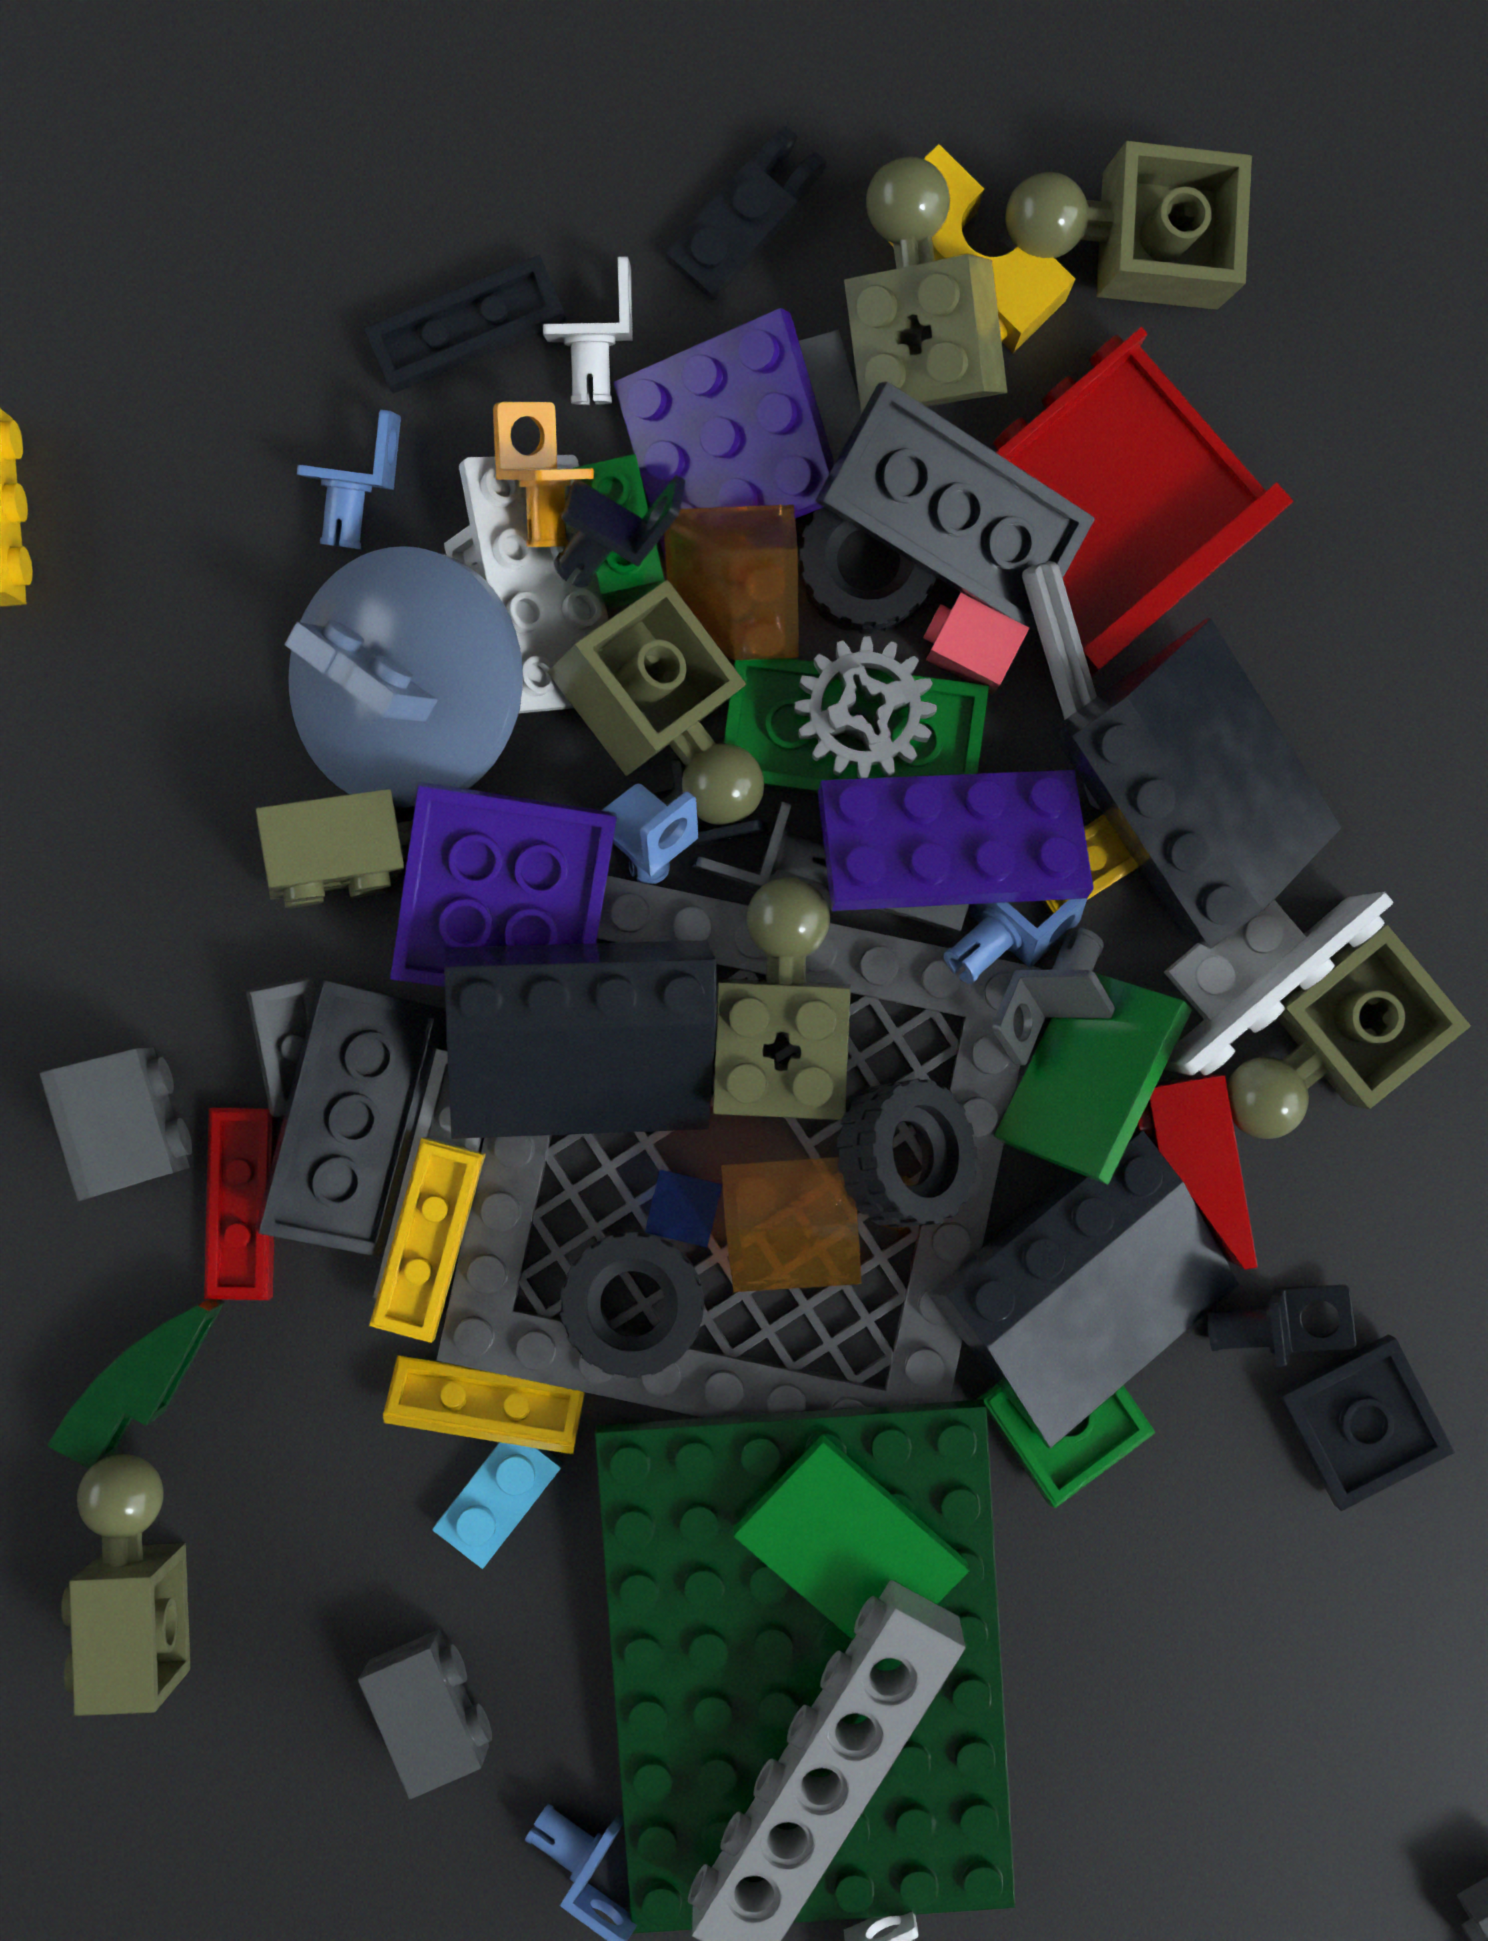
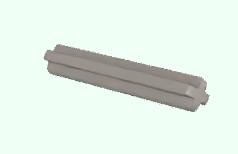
[1022,561,1100,809]

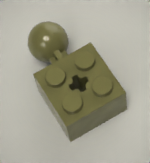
[1005,141,1252,310]
[844,156,1007,413]
[547,580,764,826]
[256,789,413,908]
[713,877,851,1120]
[1227,925,1471,1139]
[62,1454,190,1716]

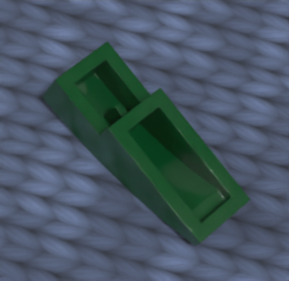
[47,1299,225,1469]

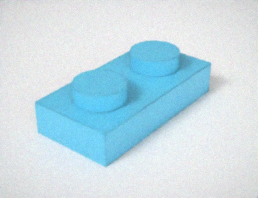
[432,1442,563,1569]

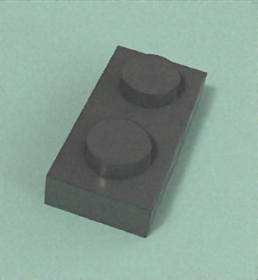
[246,976,316,1117]

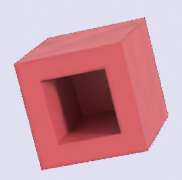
[923,593,1029,695]

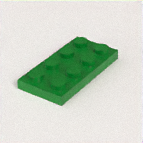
[724,651,989,793]

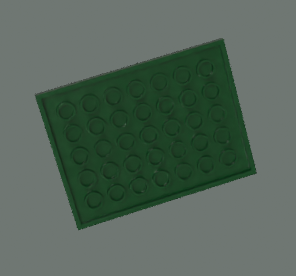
[595,1399,1016,1934]

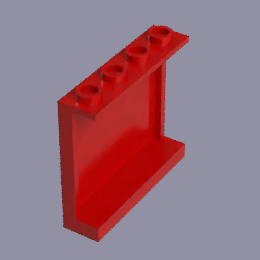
[993,327,1294,677]

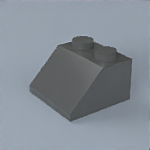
[39,1047,192,1201]

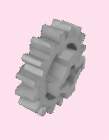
[794,636,936,779]

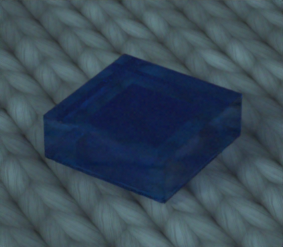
[645,1169,722,1247]

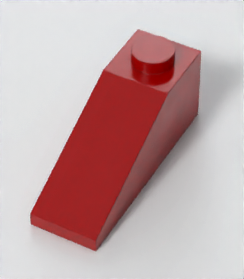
[1134,1073,1258,1270]

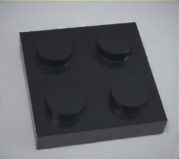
[1276,1334,1455,1511]

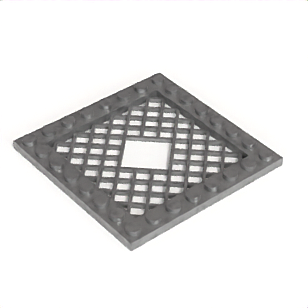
[437,876,1041,1418]

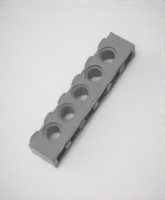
[688,1580,966,1941]

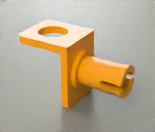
[493,402,594,547]

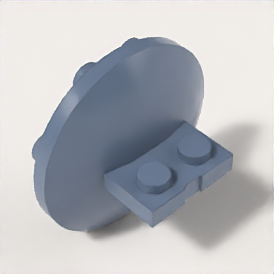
[285,546,523,808]

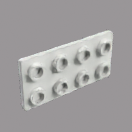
[444,455,608,714]
[1164,892,1393,1076]

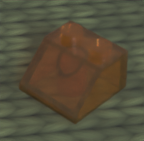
[664,504,799,660]
[721,1156,862,1292]

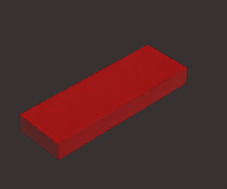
[204,1107,277,1300]

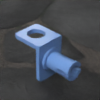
[297,410,401,549]
[603,784,698,885]
[943,898,1087,984]
[525,1803,637,1941]

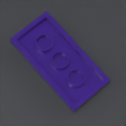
[818,770,1094,911]

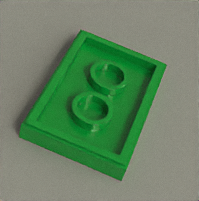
[994,973,1192,1185]
[734,1434,970,1663]

